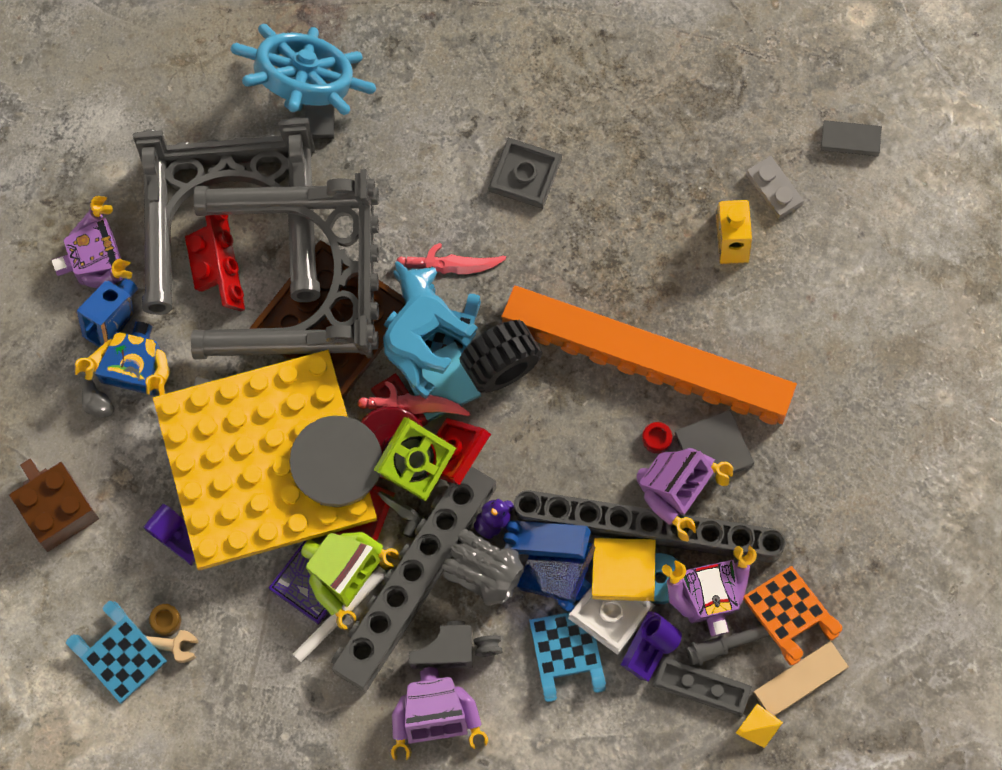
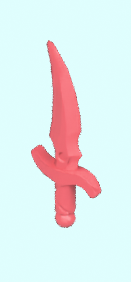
[396,243,506,275]
[358,381,470,416]

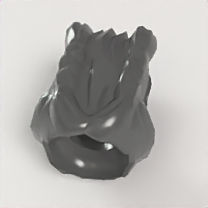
[441,529,524,606]

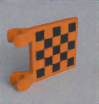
[743,566,842,665]

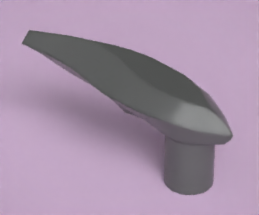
[378,491,423,538]

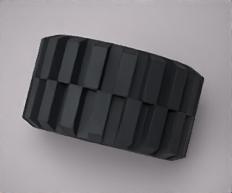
[459,320,543,393]

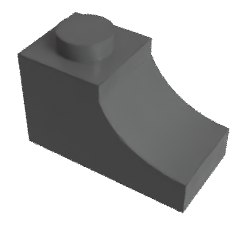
[409,620,473,669]

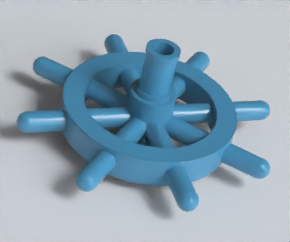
[230,24,376,115]

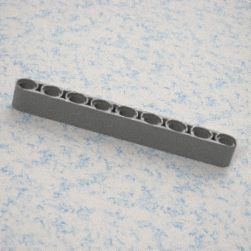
[514,490,786,562]

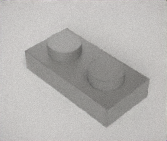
[746,156,804,220]

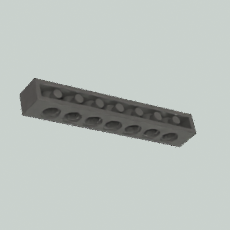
[331,466,496,693]

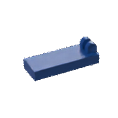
[503,521,591,559]

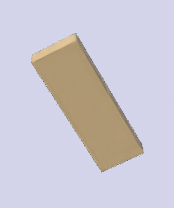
[753,641,849,716]

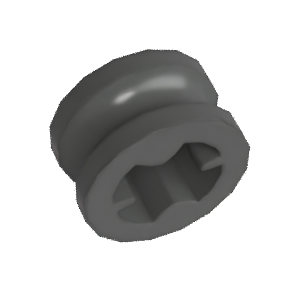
[473,635,503,657]

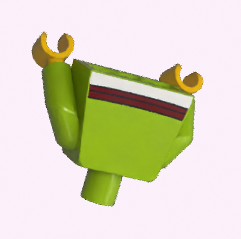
[301,532,399,630]

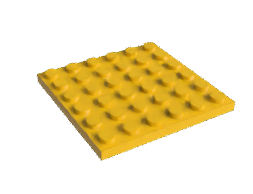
[153,350,377,571]

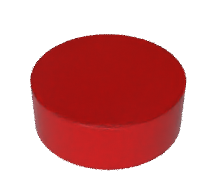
[642,422,673,454]

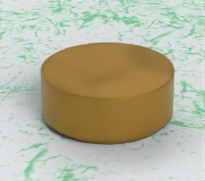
[149,604,181,636]

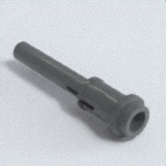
[686,625,770,666]

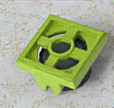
[374,417,456,501]

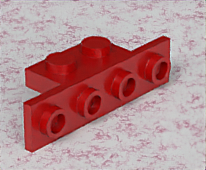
[185,215,245,312]

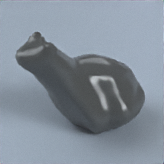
[79,376,115,418]

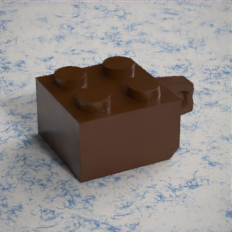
[9,459,99,552]

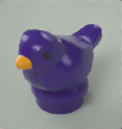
[473,499,514,539]

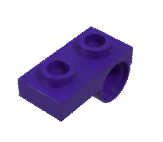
[143,503,195,566]
[620,611,682,682]

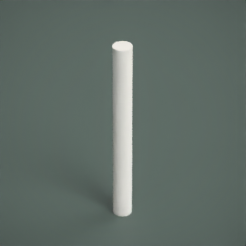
[293,566,387,662]

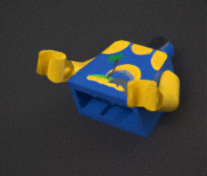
[75,321,170,396]

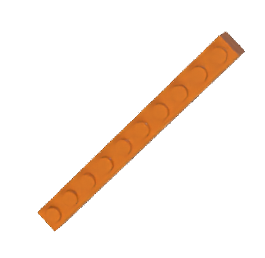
[502,285,797,425]

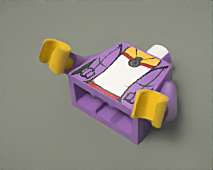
[662,545,757,637]

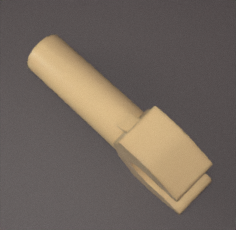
[146,630,199,663]

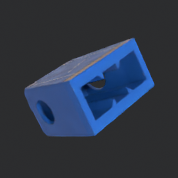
[77,279,138,347]

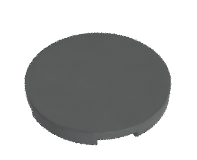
[290,416,382,507]

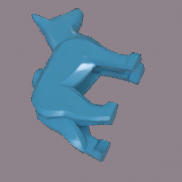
[383,261,478,399]

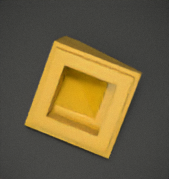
[736,704,783,748]

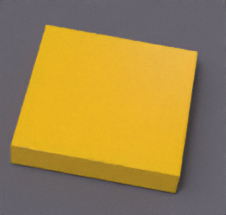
[592,538,656,601]

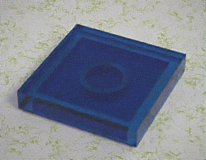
[517,542,596,603]

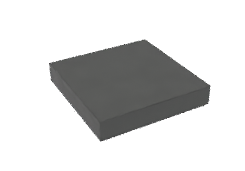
[488,137,562,209]
[674,409,754,484]

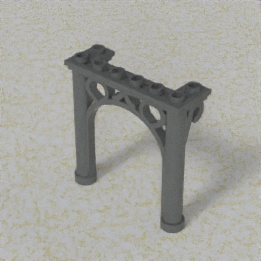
[133,117,320,315]
[191,169,379,360]

